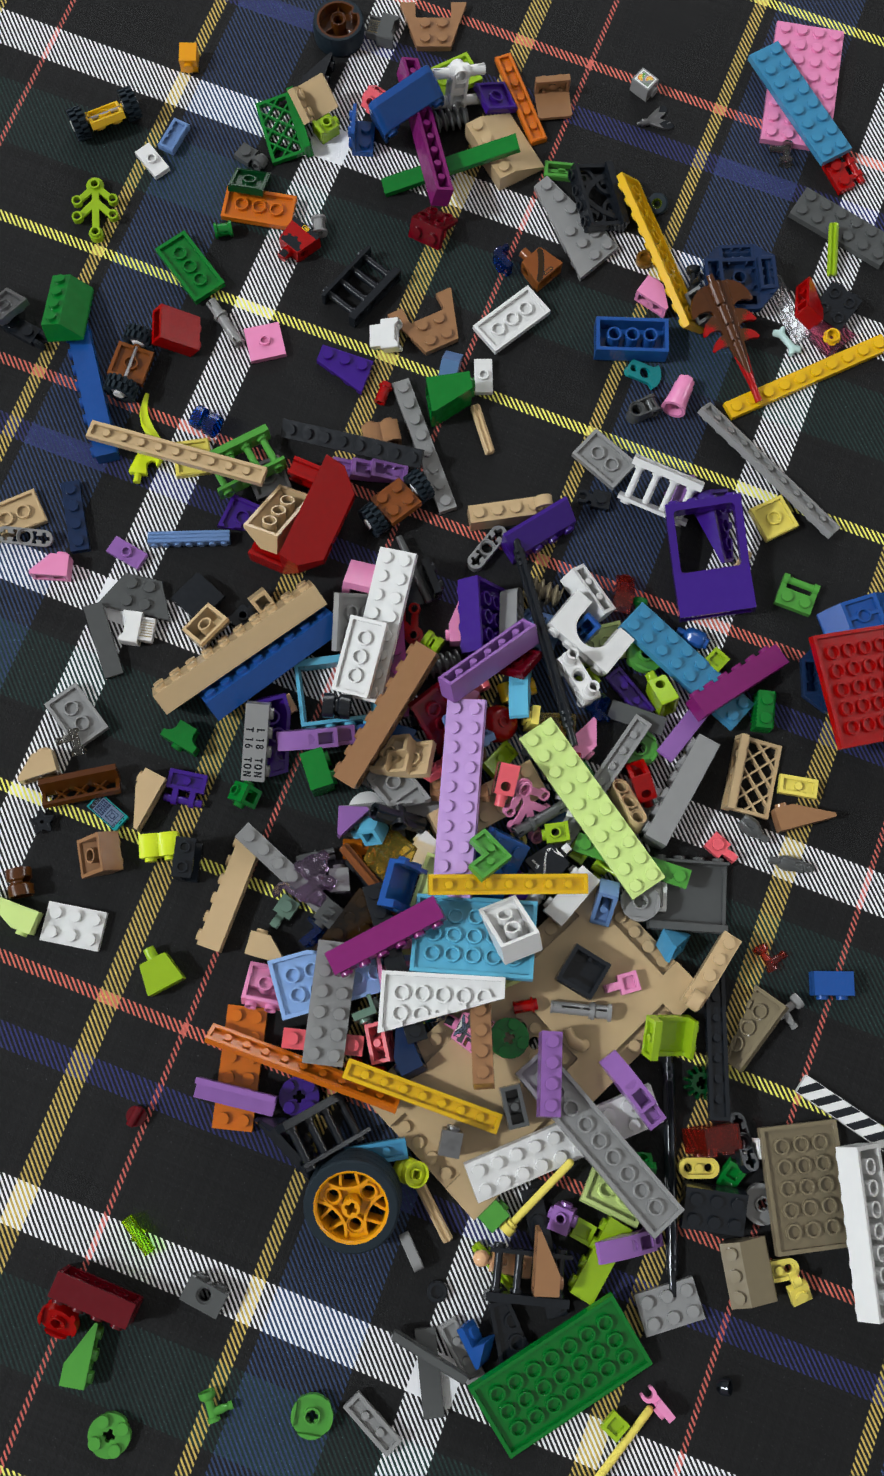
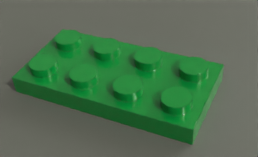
[155,230,226,305]

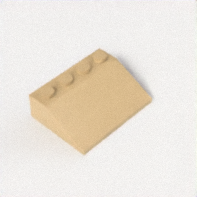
[465,113,544,191]

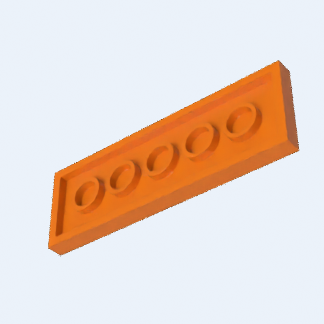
[212,1004,268,1132]

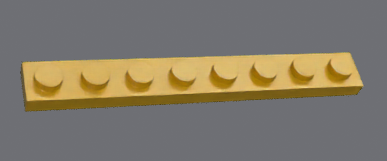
[428,874,588,895]
[342,1058,503,1135]

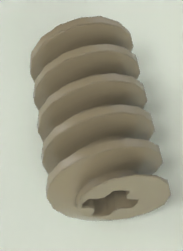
[523,576,565,608]

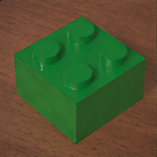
[299,747,338,797]

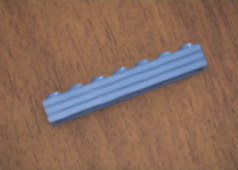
[147,530,231,548]

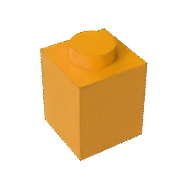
[179,42,199,73]

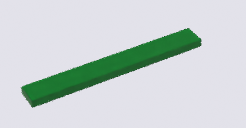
[381,133,521,197]

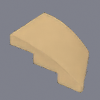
[369,734,436,778]

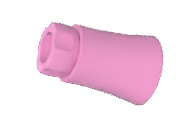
[661,374,695,418]

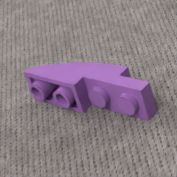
[276,724,356,751]
[599,1050,666,1131]
[595,1228,664,1265]

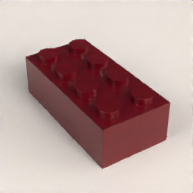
[47,1264,144,1331]

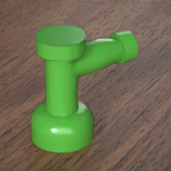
[198,1387,234,1424]

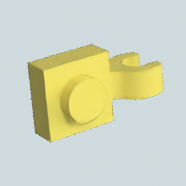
[786,1270,813,1307]

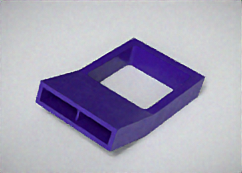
[664,492,756,622]

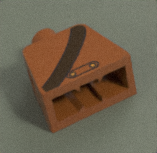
[519,247,563,293]

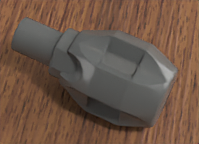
[737,814,770,844]

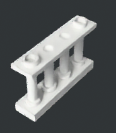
[617,453,705,527]

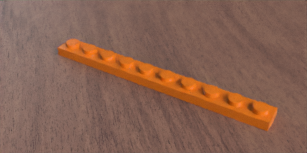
[204,1023,400,1114]

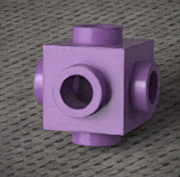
[547,1200,579,1236]

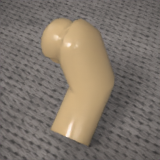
[563,1027,590,1052]

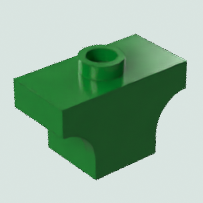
[160,720,200,757]

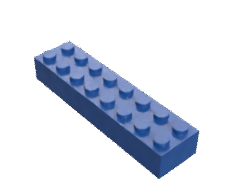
[198,607,333,721]

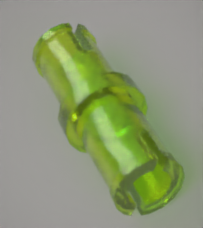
[121,1214,156,1257]

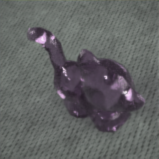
[272,850,337,907]

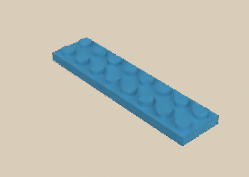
[748,41,852,167]
[618,602,754,731]

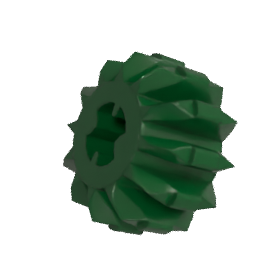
[683,1065,707,1100]

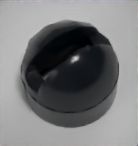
[716,1378,733,1397]

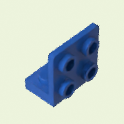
[348,103,375,157]

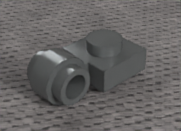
[234,142,269,171]

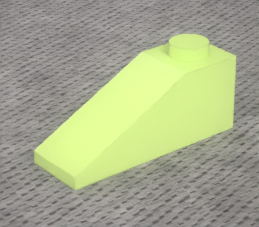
[0,897,44,937]

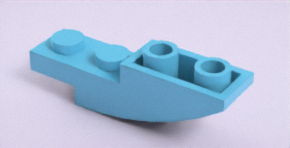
[509,670,532,719]

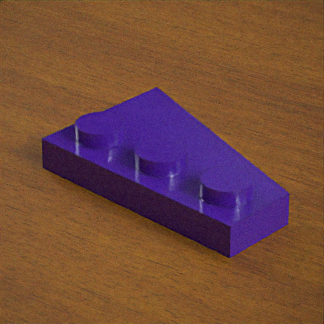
[317,345,374,396]
[217,494,260,531]

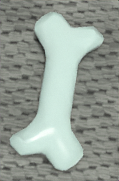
[772,326,802,356]

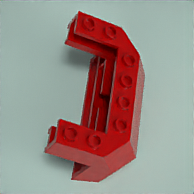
[248,454,355,574]

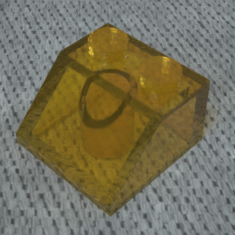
[363,829,418,880]

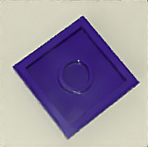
[473,82,518,115]

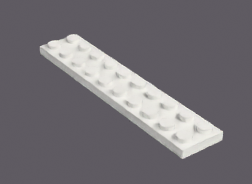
[463,1083,664,1203]

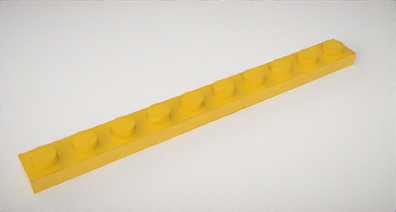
[723,334,884,421]

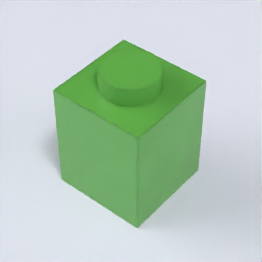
[478,1199,510,1233]

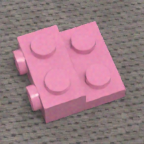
[241,961,280,1013]

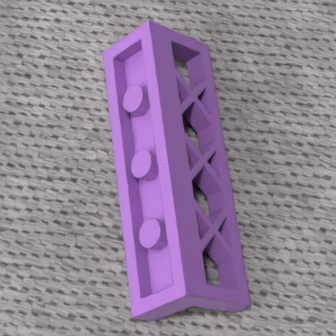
[193,1076,278,1117]

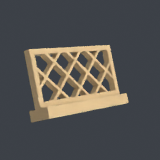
[721,733,782,820]

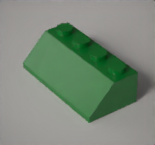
[41,274,94,342]

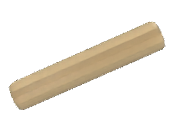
[470,404,495,455]
[416,1184,453,1243]

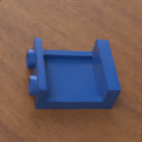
[377,856,428,914]

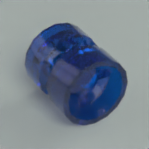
[189,405,224,438]

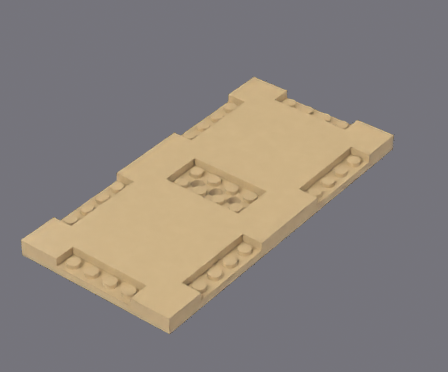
[370,874,693,1220]

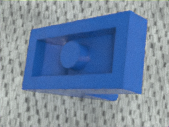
[457,1318,495,1370]

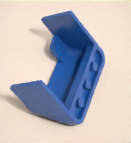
[368,65,444,144]

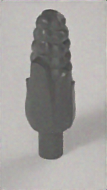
[768,855,815,873]

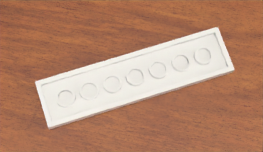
[344,547,418,703]

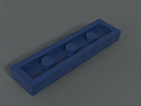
[60,480,91,554]

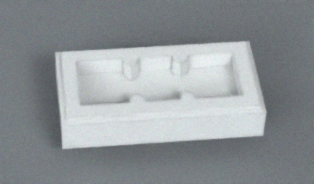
[135,143,170,180]
[474,359,493,395]

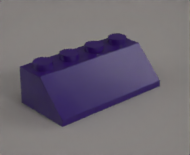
[501,496,576,564]

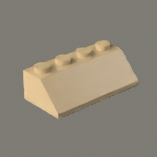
[243,484,307,554]

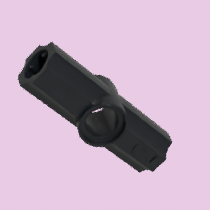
[369,802,427,834]

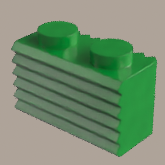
[750,690,776,733]

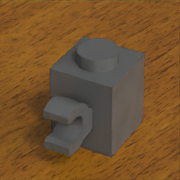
[313,898,344,929]

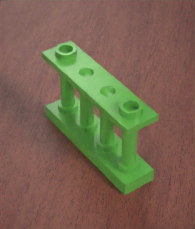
[209,424,287,500]

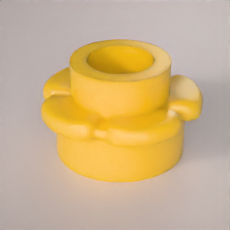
[823,328,841,346]

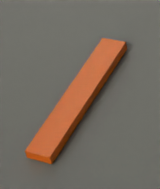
[494,52,547,147]

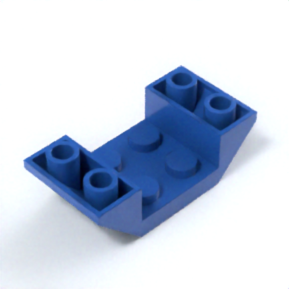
[816,592,884,634]

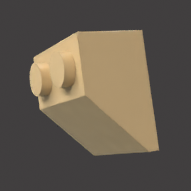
[181,603,230,650]

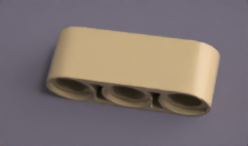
[607,779,647,835]

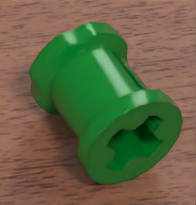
[213,220,234,239]

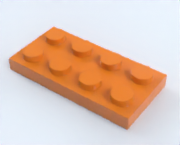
[221,185,297,230]

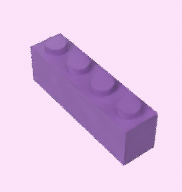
[536,1030,563,1119]

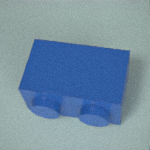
[809,971,855,1000]

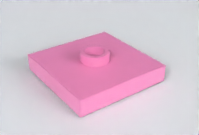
[244,322,287,364]

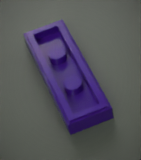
[605,666,656,713]

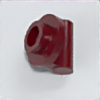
[126,1105,147,1128]

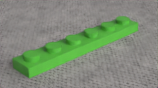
[573,832,692,890]

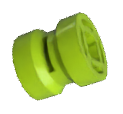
[420,630,446,654]

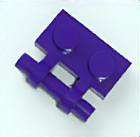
[163,768,209,809]

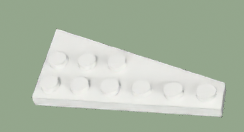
[377,970,506,1034]

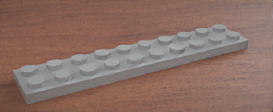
[515,1053,685,1239]

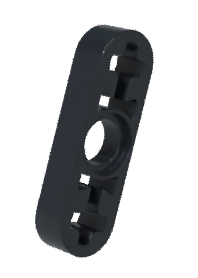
[725,1112,759,1174]

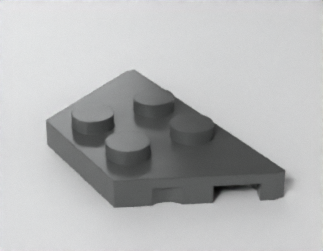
[99,573,171,622]

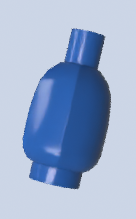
[676,627,711,650]

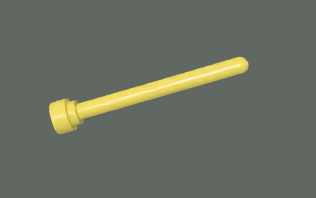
[499,1158,574,1237]
[594,1405,654,1476]

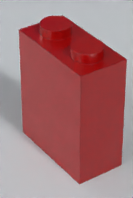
[152,303,201,357]

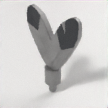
[637,106,674,130]

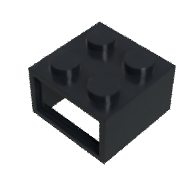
[554,943,611,1000]

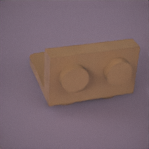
[534,74,572,121]

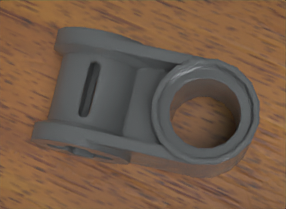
[626,393,663,424]

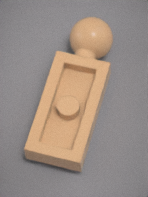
[473,1249,533,1279]

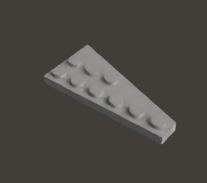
[534,176,619,281]

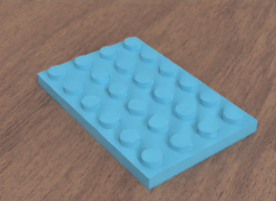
[409,893,538,982]

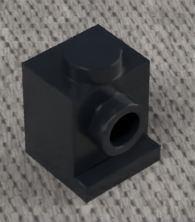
[228,603,257,628]

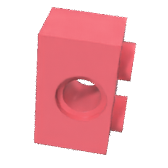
[364,1021,395,1066]

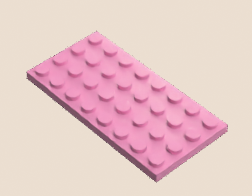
[759,21,844,151]

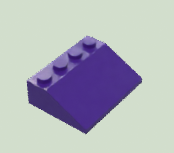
[457,575,505,656]

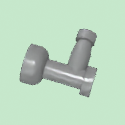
[781,993,805,1030]

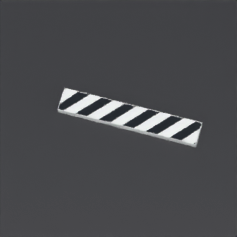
[794,1075,884,1152]

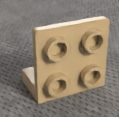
[287,73,338,125]

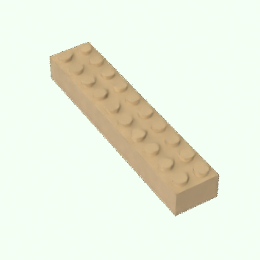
[152,580,327,714]

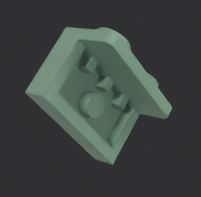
[352,994,380,1027]

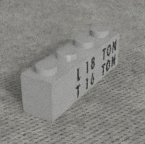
[241,701,275,782]

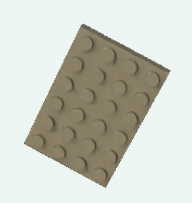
[757,1119,848,1257]

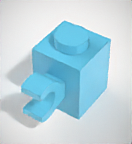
[350,816,389,846]

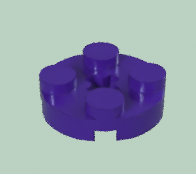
[279,1077,320,1117]

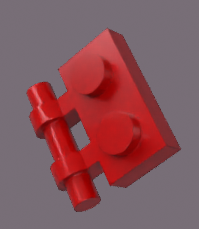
[822,153,866,196]

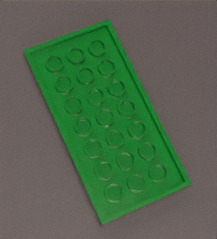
[468,1292,653,1459]

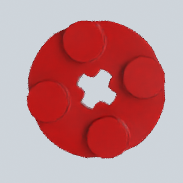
[37,1299,80,1339]

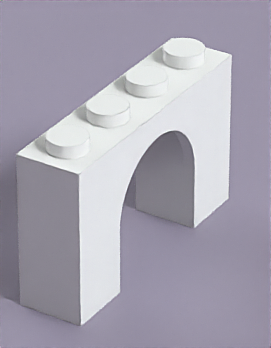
[546,590,634,677]

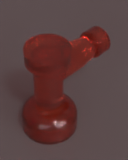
[752,942,787,973]

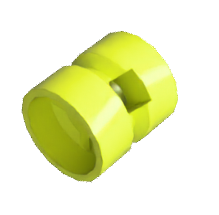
[393,1156,429,1189]

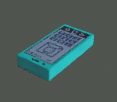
[87,796,129,831]

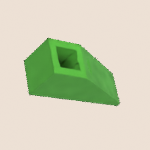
[59,1321,104,1390]

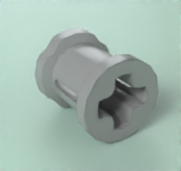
[311,214,328,239]

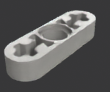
[467,525,507,572]
[0,526,54,548]

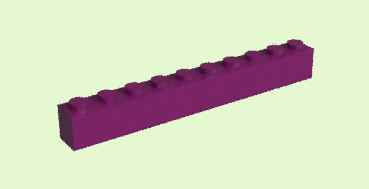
[397,57,454,207]

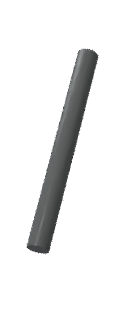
[396,535,433,604]

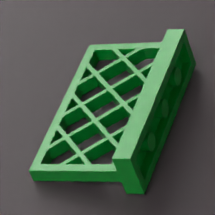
[255,86,314,166]

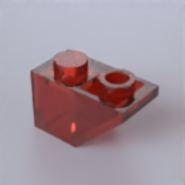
[612,574,635,614]

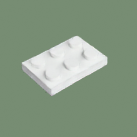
[39,901,109,952]

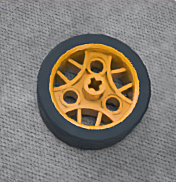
[303,1148,402,1254]

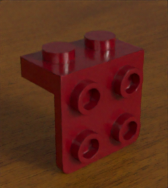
[408,206,458,250]

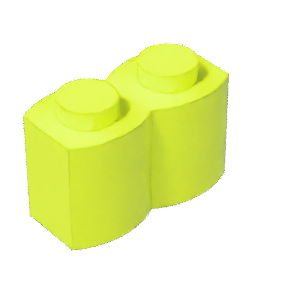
[138,831,180,863]

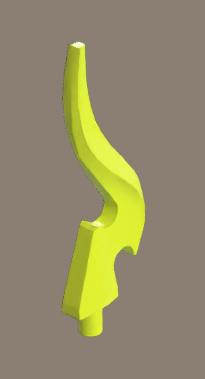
[129,393,163,484]

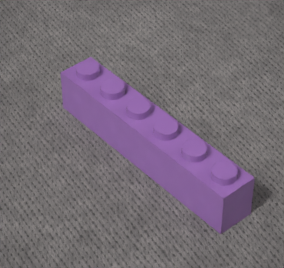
[438,618,539,703]

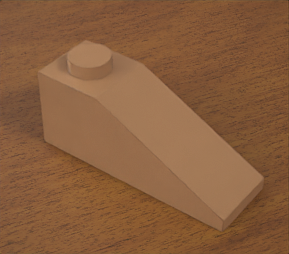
[770,802,837,833]
[531,1225,564,1298]

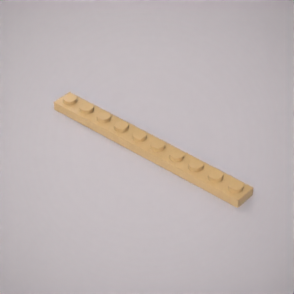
[85,420,268,487]

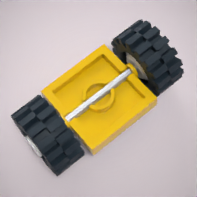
[66,85,143,142]

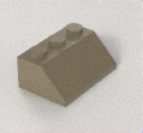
[719,1235,778,1310]

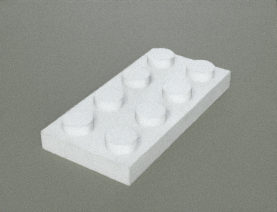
[473,285,551,355]
[331,615,389,699]

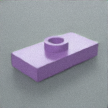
[106,536,148,571]

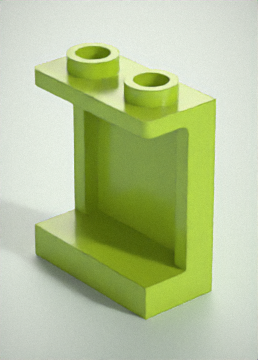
[641,1015,699,1061]

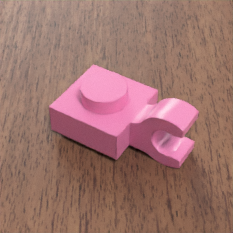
[603,970,642,995]
[640,1384,676,1424]

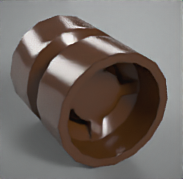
[5,866,35,899]

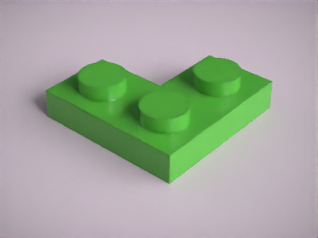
[468,828,512,882]

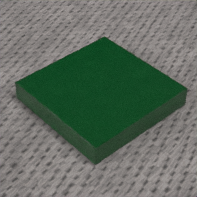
[228,167,271,197]

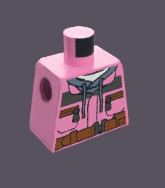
[444,1011,495,1054]

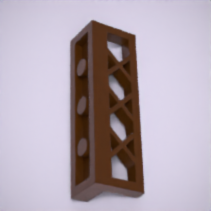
[38,763,121,809]

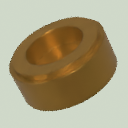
[636,250,653,269]

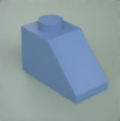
[589,878,620,927]

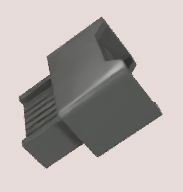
[365,12,400,50]

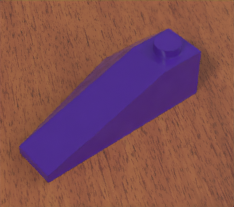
[692,489,734,563]
[251,693,291,777]

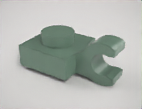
[270,893,301,929]

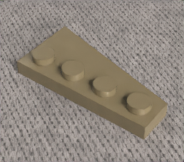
[728,984,789,1073]

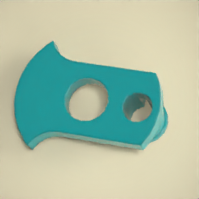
[624,359,661,390]

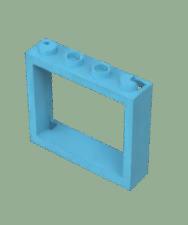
[294,654,376,729]

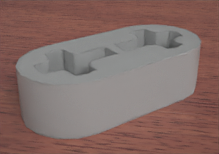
[399,1231,424,1272]

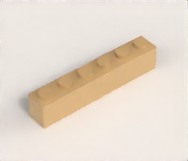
[195,838,258,953]

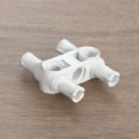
[431,59,486,111]
[556,647,601,708]

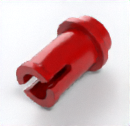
[374,381,392,406]
[512,997,538,1015]

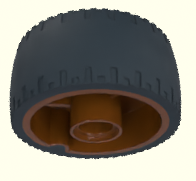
[313,0,365,58]

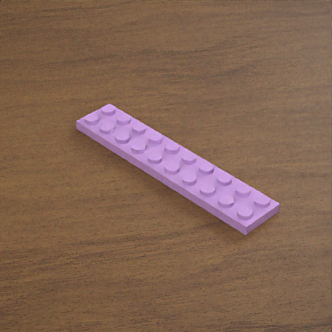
[434,699,487,899]

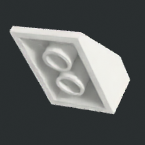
[478,895,543,965]

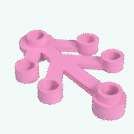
[502,778,551,844]

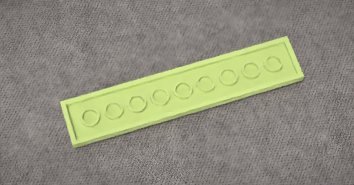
[519,717,665,900]

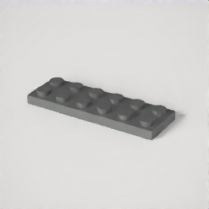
[788,187,884,269]

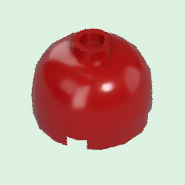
[485,705,518,743]

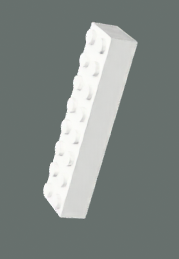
[836,1143,884,1324]

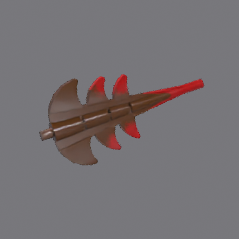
[690,274,762,403]

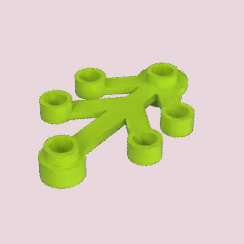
[71,178,119,243]

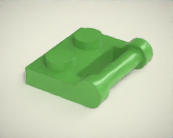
[773,572,821,617]

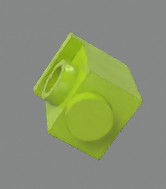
[312,113,340,145]
[541,820,571,845]

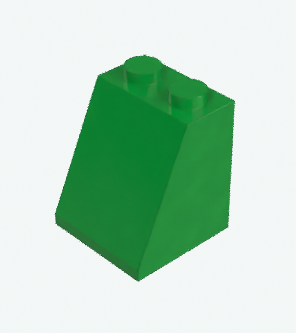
[426,371,475,427]

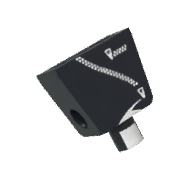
[524,842,573,874]

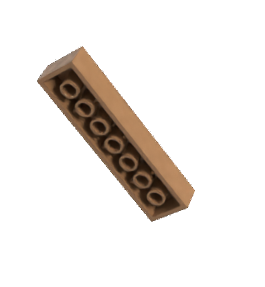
[333,641,439,789]

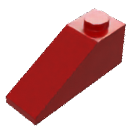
[795,276,823,330]

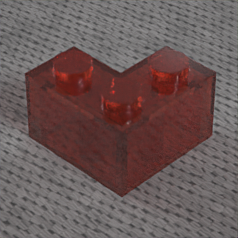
[682,1123,743,1158]

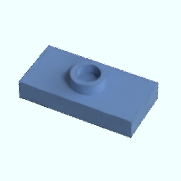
[158,118,190,156]

